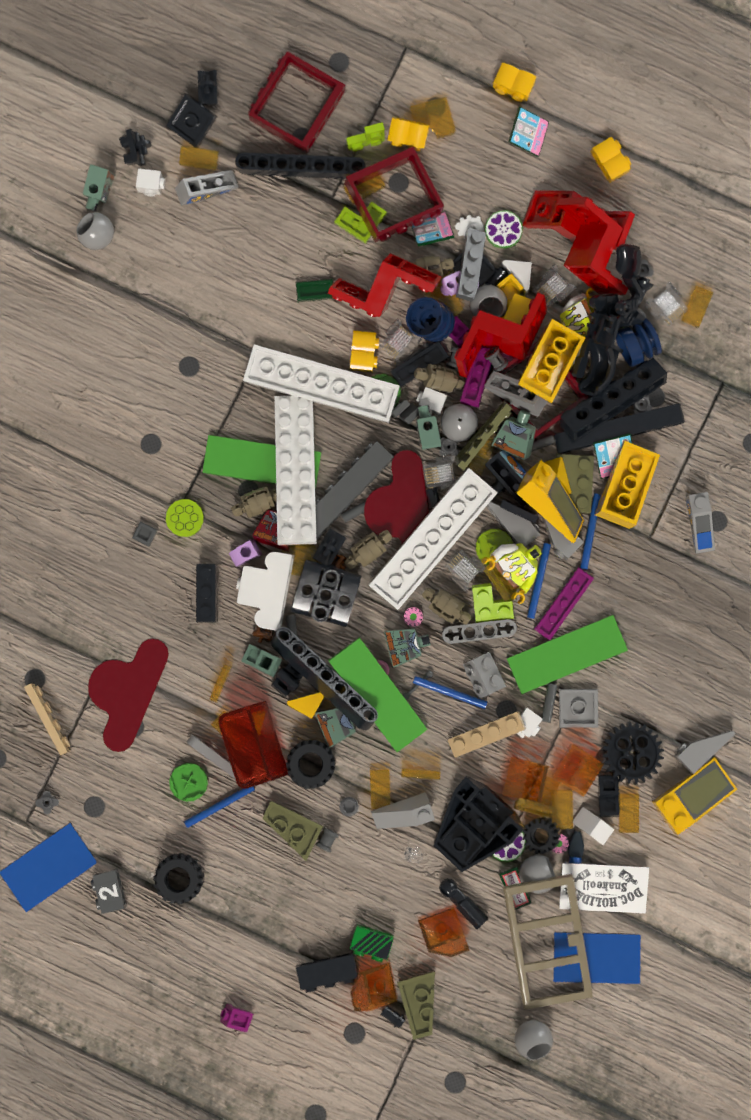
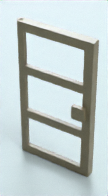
[503,874,593,1009]

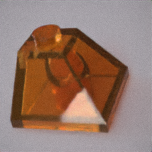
[418,907,470,957]
[350,962,397,1012]

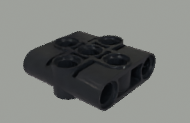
[290,559,362,627]

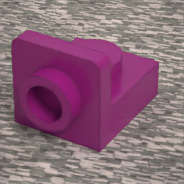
[449,316,470,349]
[220,1003,254,1033]

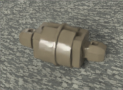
[413,255,454,276]
[414,364,466,393]
[231,486,277,518]
[345,530,392,569]
[422,588,472,625]

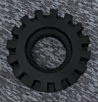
[523,817,561,854]

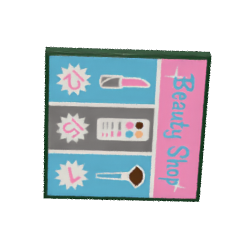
[508,107,549,157]
[411,212,454,247]
[593,433,633,479]

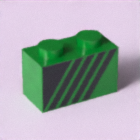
[350,924,394,962]

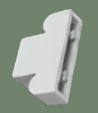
[236,552,295,631]

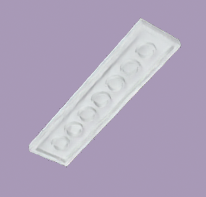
[243,345,400,423]
[275,396,317,545]
[368,468,497,610]

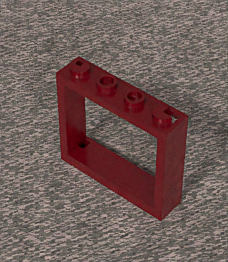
[248,51,346,154]
[344,147,444,242]
[487,341,589,440]

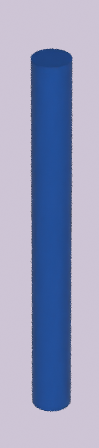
[580,493,601,570]
[527,543,551,619]
[413,676,487,709]
[184,783,255,828]

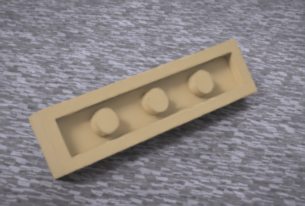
[24,683,71,755]
[448,711,526,758]

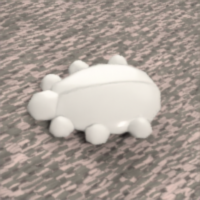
[455,215,484,239]

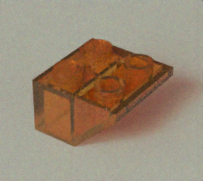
[551,744,603,797]
[501,756,549,804]

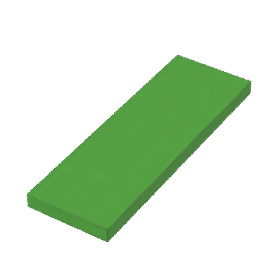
[202,435,321,490]
[507,615,628,694]
[328,637,428,752]

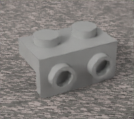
[463,652,506,699]

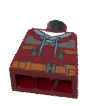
[253,510,290,552]

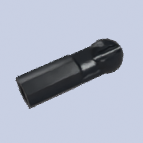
[439,878,488,929]

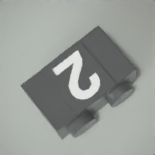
[91,869,127,914]

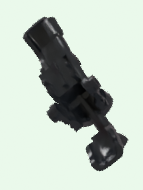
[571,244,654,396]

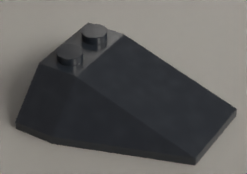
[434,776,525,872]

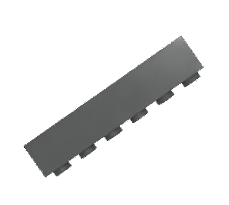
[316,441,394,541]

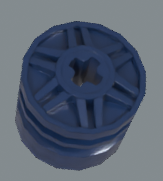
[406,297,455,342]
[616,318,662,368]

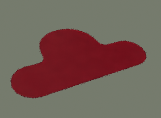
[364,450,429,544]
[88,639,169,752]

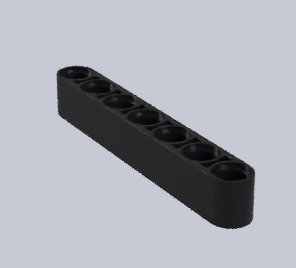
[235,153,366,179]
[553,403,685,454]
[271,627,378,731]

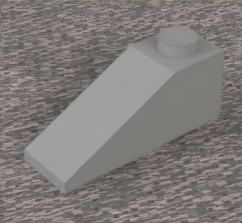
[485,371,547,417]
[486,502,540,547]
[541,516,584,560]
[675,731,735,774]
[371,792,435,829]

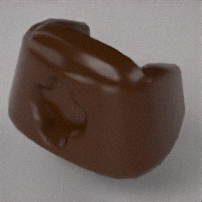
[331,554,347,575]
[252,626,273,643]

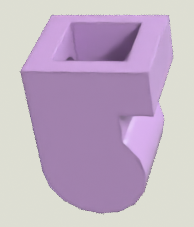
[229,540,263,567]

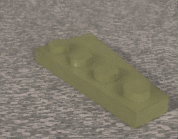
[454,400,512,470]

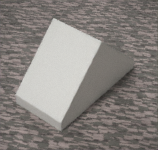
[501,260,532,295]
[572,807,614,845]

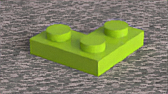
[346,122,385,151]
[334,202,387,244]
[472,583,514,623]

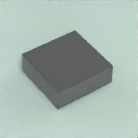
[392,400,410,418]
[398,403,419,424]
[132,521,158,547]

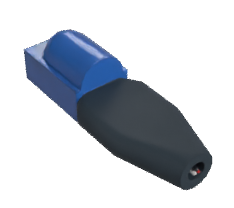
[568,831,584,864]

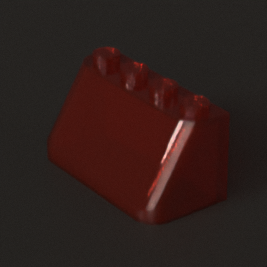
[218,701,288,789]

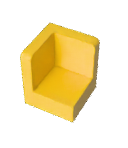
[497,273,523,303]

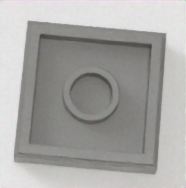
[559,689,598,728]

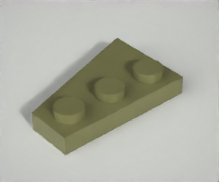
[556,454,594,514]
[262,801,323,861]
[397,971,435,1040]

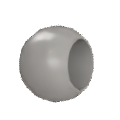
[76,212,114,250]
[470,285,507,318]
[440,404,478,441]
[519,855,555,894]
[514,1020,553,1060]

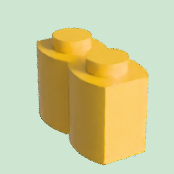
[493,63,537,102]
[387,117,430,151]
[590,137,631,183]
[350,330,379,372]

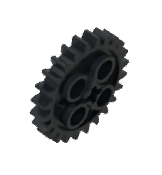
[601,722,664,785]

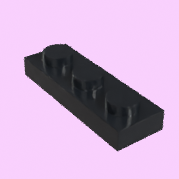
[390,341,449,388]

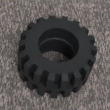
[286,740,335,789]
[153,853,204,905]

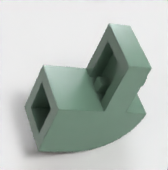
[241,644,282,677]

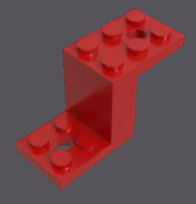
[522,190,635,250]
[557,196,628,295]
[328,253,442,317]
[455,293,547,378]

